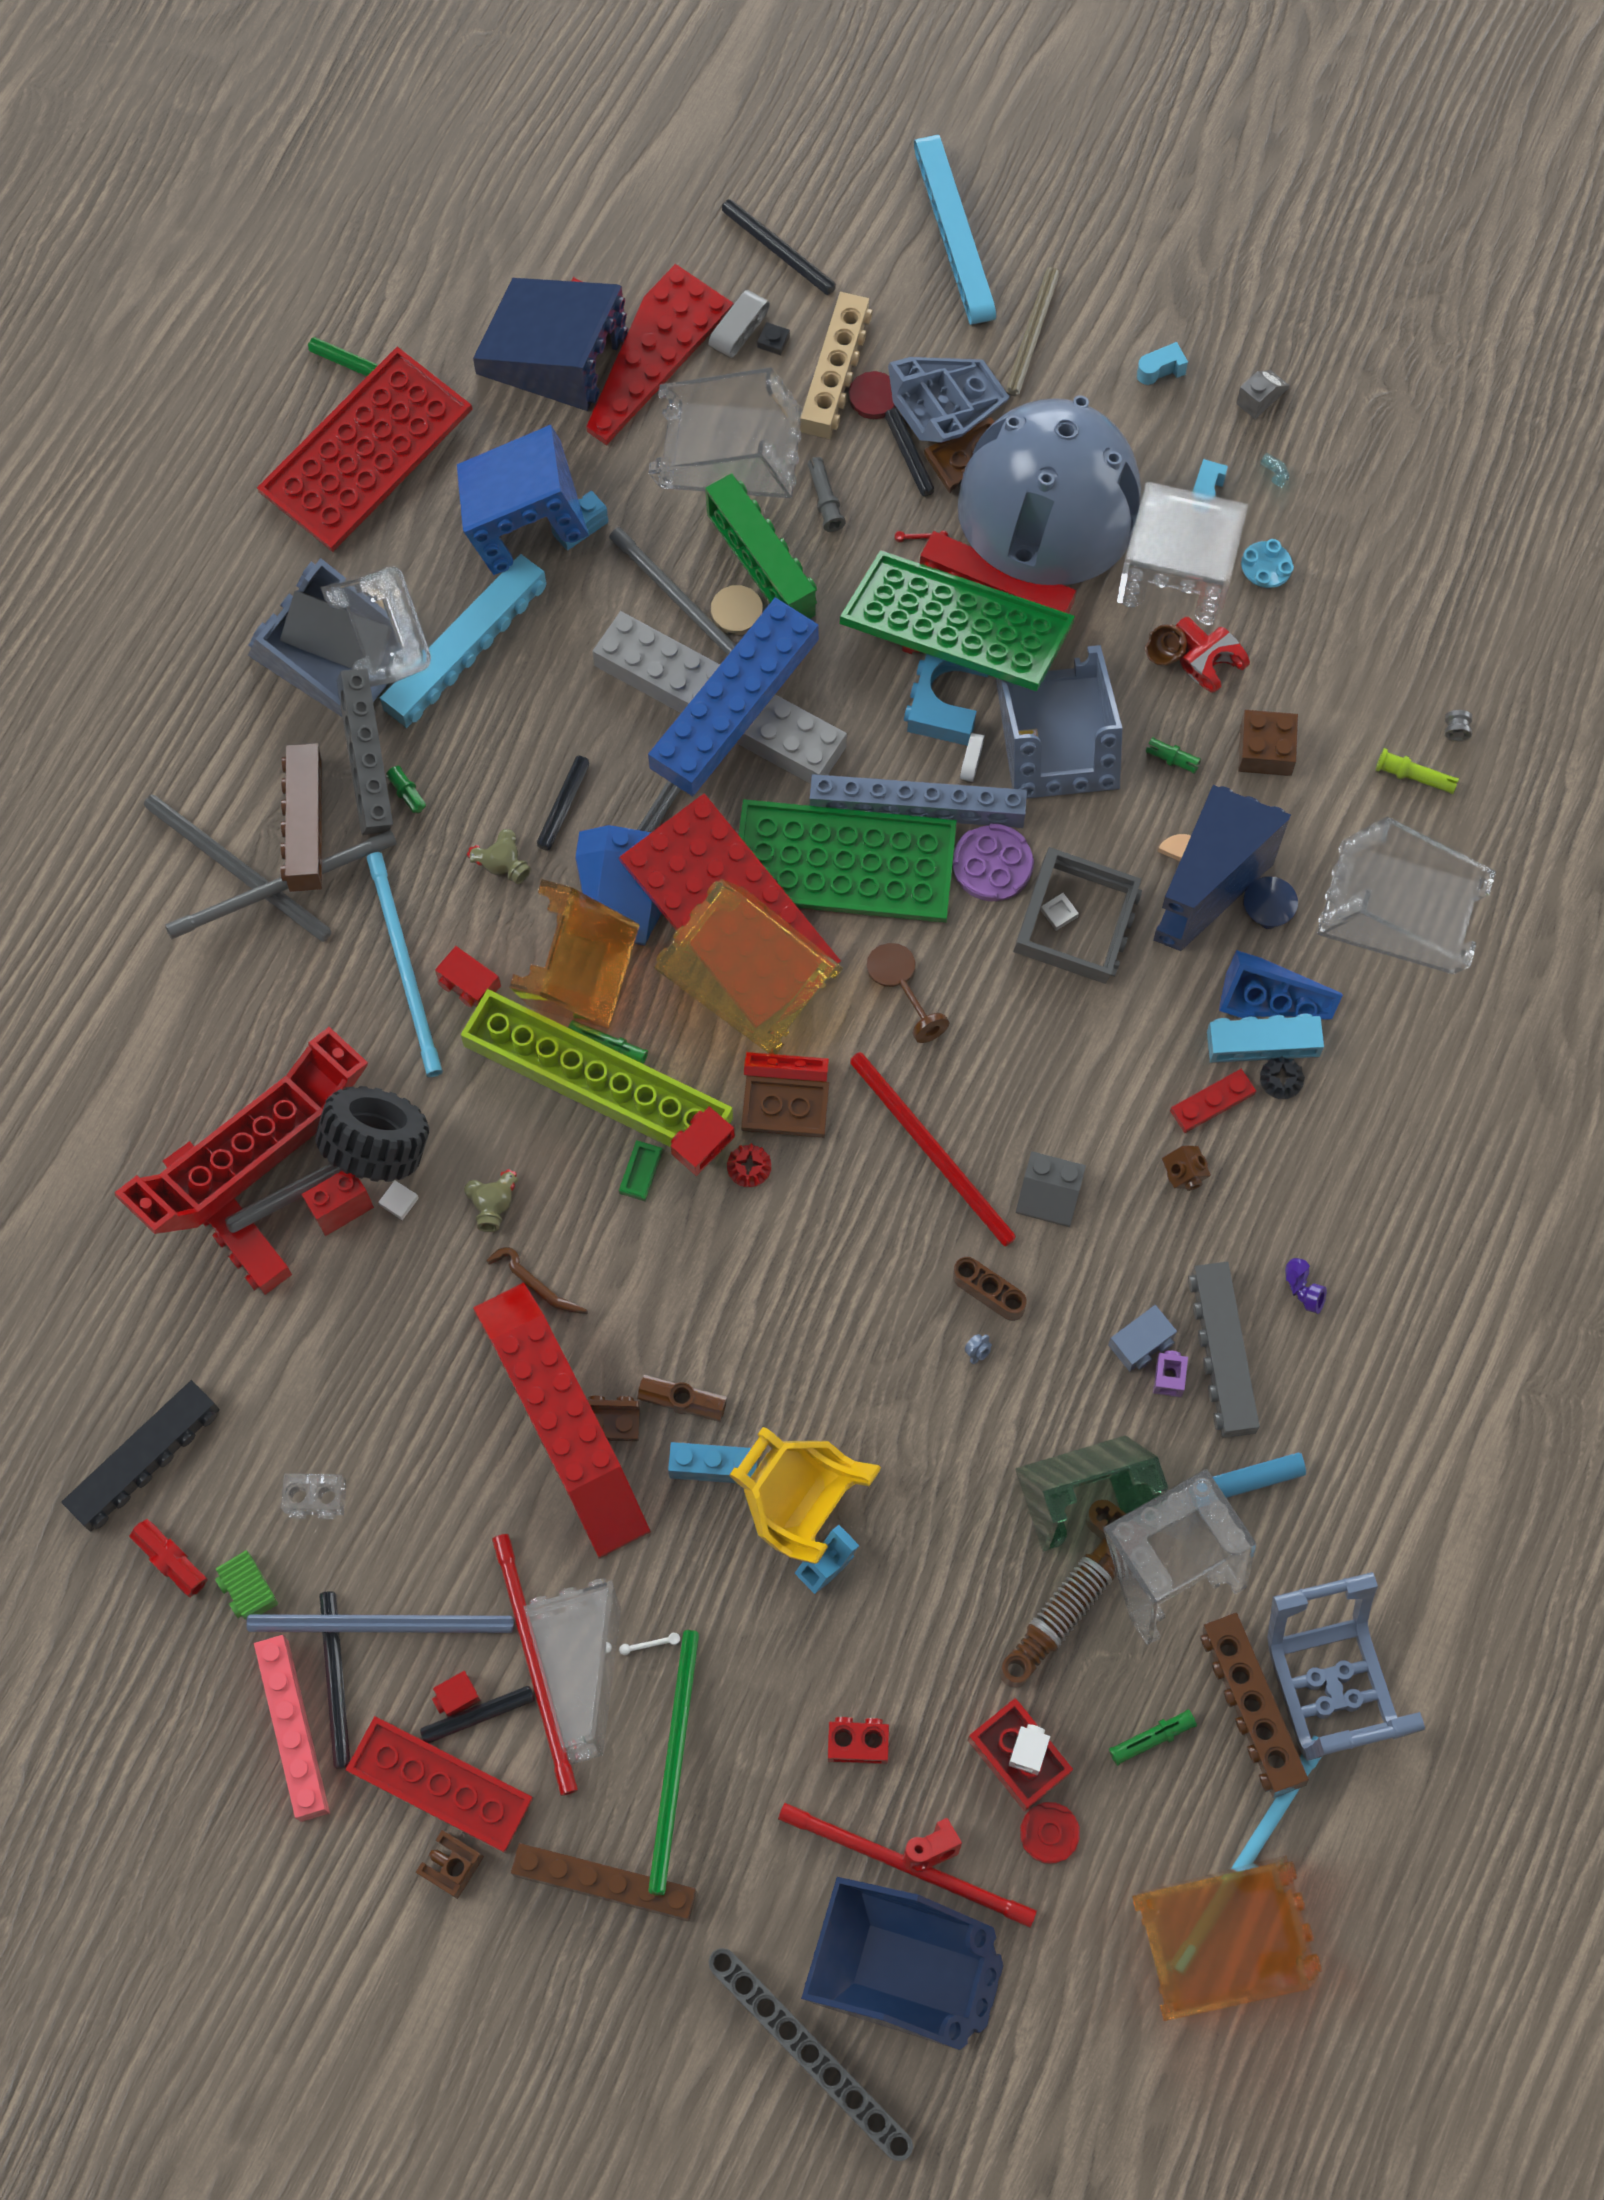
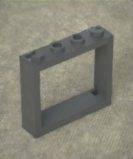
[1013,847,1142,984]

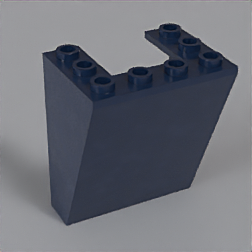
[473,278,628,411]
[1153,785,1291,951]

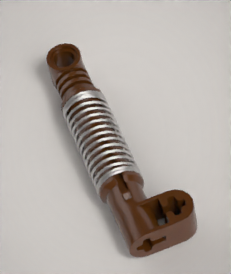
[1000,1499,1145,1688]

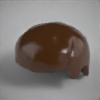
[1145,624,1187,666]

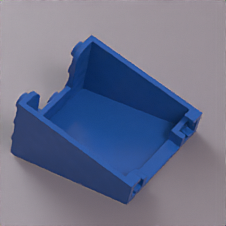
[457,425,589,575]

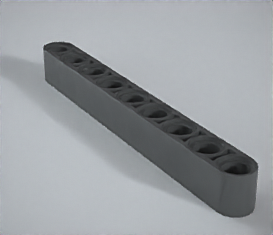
[709,1948,913,2161]

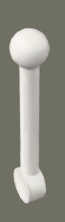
[619,1633,680,1655]

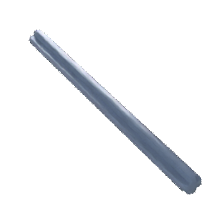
[246,1614,514,1633]

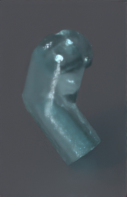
[1260,453,1290,487]

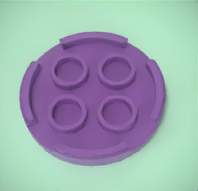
[952,824,1034,901]

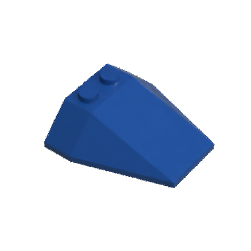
[575,825,662,946]

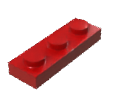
[744,1052,829,1082]
[1170,1068,1256,1133]

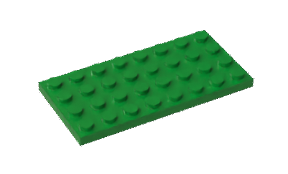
[839,550,1075,691]
[739,799,957,923]

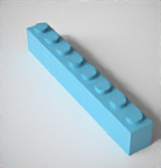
[380,554,546,728]

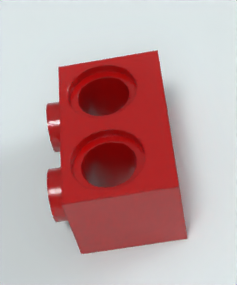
[828,1717,889,1764]

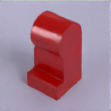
[902,1818,962,1872]

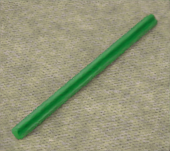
[649,1630,699,1895]

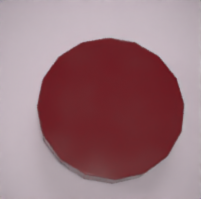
[849,371,897,420]

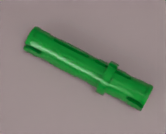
[568,1020,648,1064]
[1109,1709,1197,1766]

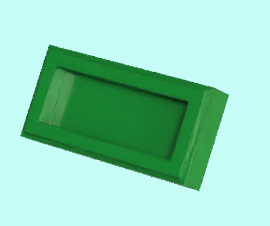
[619,1140,663,1202]

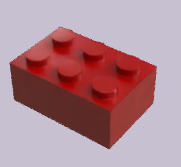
[967,1698,1073,1812]

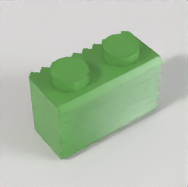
[215,1550,279,1621]

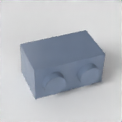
[1108,1305,1177,1372]

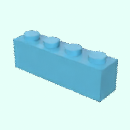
[1207,1014,1324,1063]

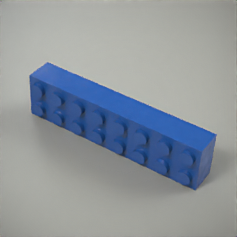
[648,597,819,797]

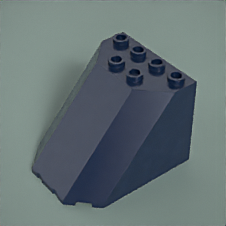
[801,1877,1004,2050]

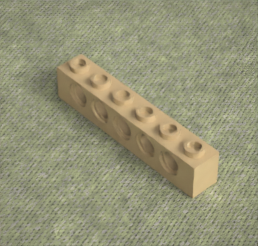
[800,292,873,439]

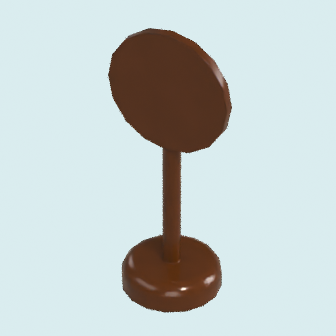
[867,943,949,1043]

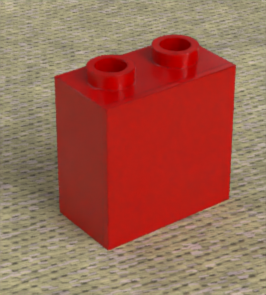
[301,1171,374,1236]

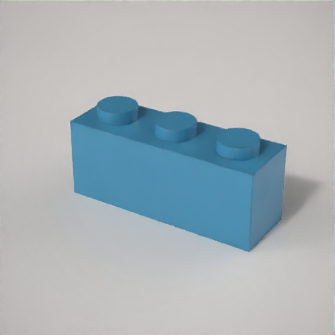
[668,1442,758,1483]

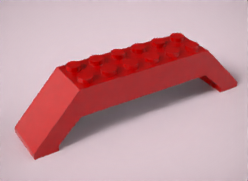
[115,1027,368,1234]
[473,1282,651,1558]

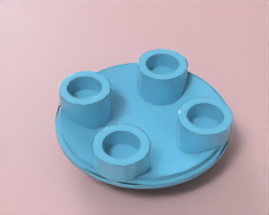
[1241,539,1294,588]

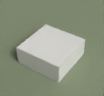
[1040,893,1079,931]
[378,1180,419,1220]

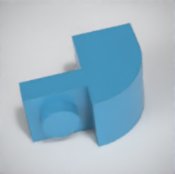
[795,1525,859,1594]

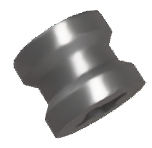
[1445,710,1472,741]

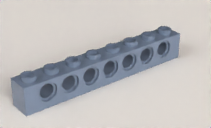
[810,774,1027,828]

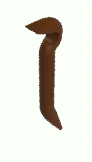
[486,1247,588,1314]

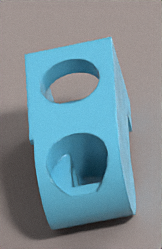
[1136,342,1188,385]
[1190,459,1228,514]

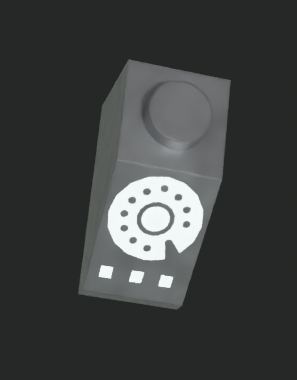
[1236,370,1290,419]

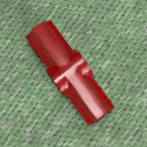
[129,1519,208,1598]

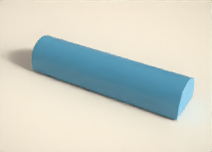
[1186,1452,1306,1507]

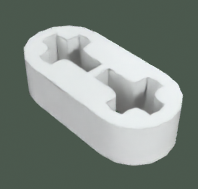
[960,733,985,782]

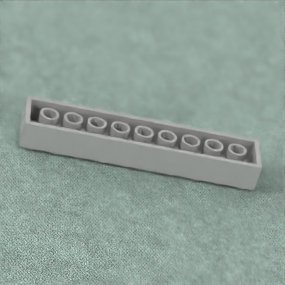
[592,611,847,784]

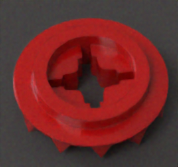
[727,1143,772,1187]

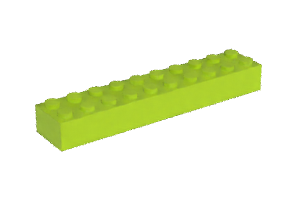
[461,989,733,1147]

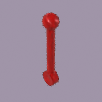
[895,530,949,543]

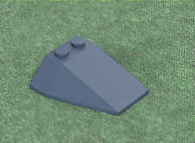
[888,357,1010,442]

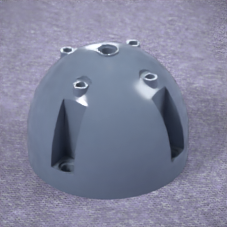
[958,396,1141,585]

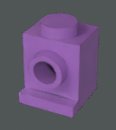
[1153,1351,1188,1397]

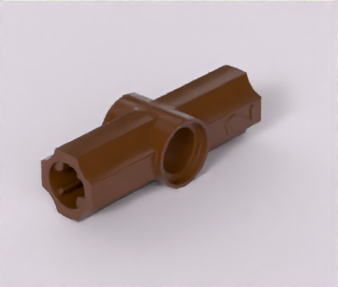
[637,1374,727,1422]

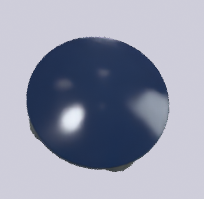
[1243,876,1298,929]

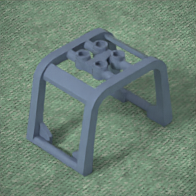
[1267,1572,1425,1761]

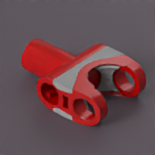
[1176,616,1250,693]

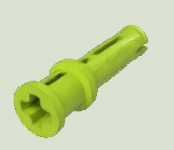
[1375,748,1459,795]

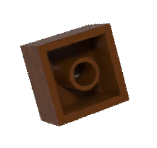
[1238,710,1298,776]

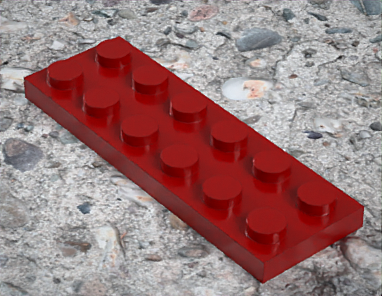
[346,1716,533,1853]

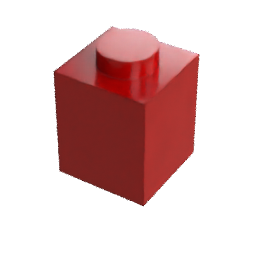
[432,1670,481,1717]

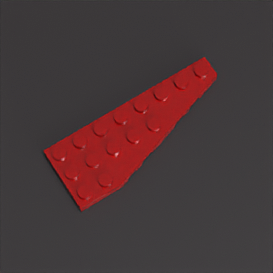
[586,264,734,446]

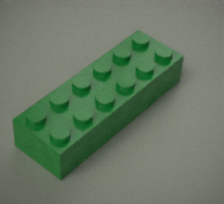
[705,473,817,619]

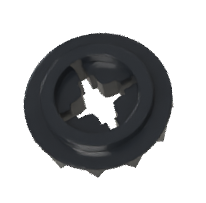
[1260,1055,1305,1099]

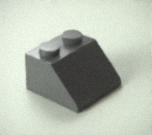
[1015,1151,1086,1227]

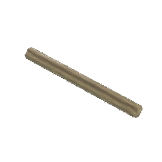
[1006,267,1059,396]

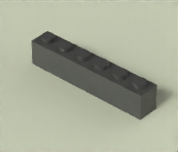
[1188,1262,1260,1438]

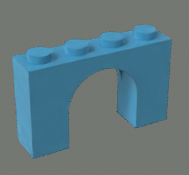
[904,654,988,746]

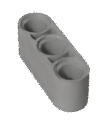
[709,290,770,358]

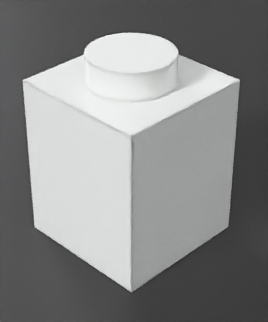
[1009,1724,1050,1775]

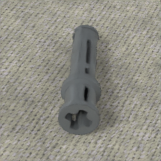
[807,457,846,532]

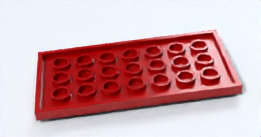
[257,346,473,552]
[619,793,841,1028]

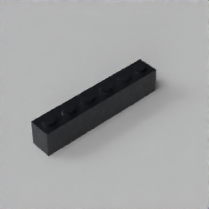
[61,1380,220,1532]

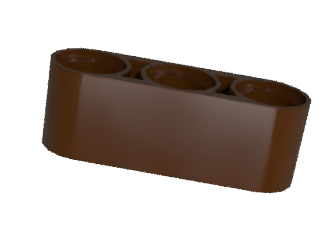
[953,1257,1027,1321]

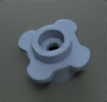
[965,1334,992,1364]

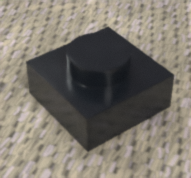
[757,322,790,356]

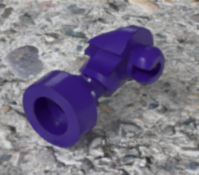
[1285,1258,1327,1314]

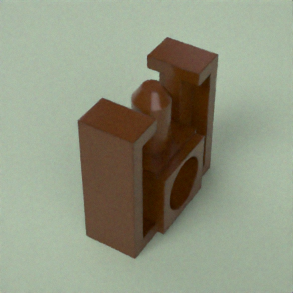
[415,1830,484,1899]

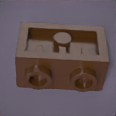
[588,1395,640,1441]

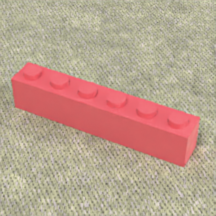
[254,1635,330,1822]

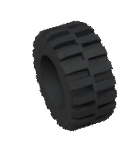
[315,1086,429,1182]

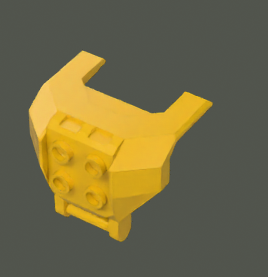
[729,1427,881,1564]

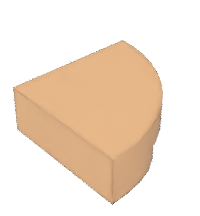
[1158,834,1191,861]

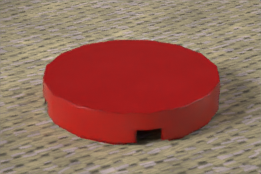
[1020,1802,1080,1864]

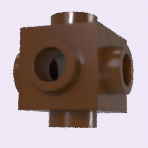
[1162,1146,1211,1191]

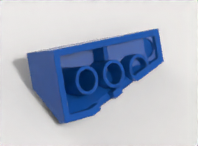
[1219,950,1343,1019]

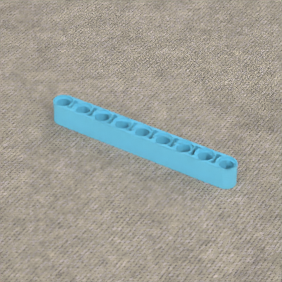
[914,134,996,325]

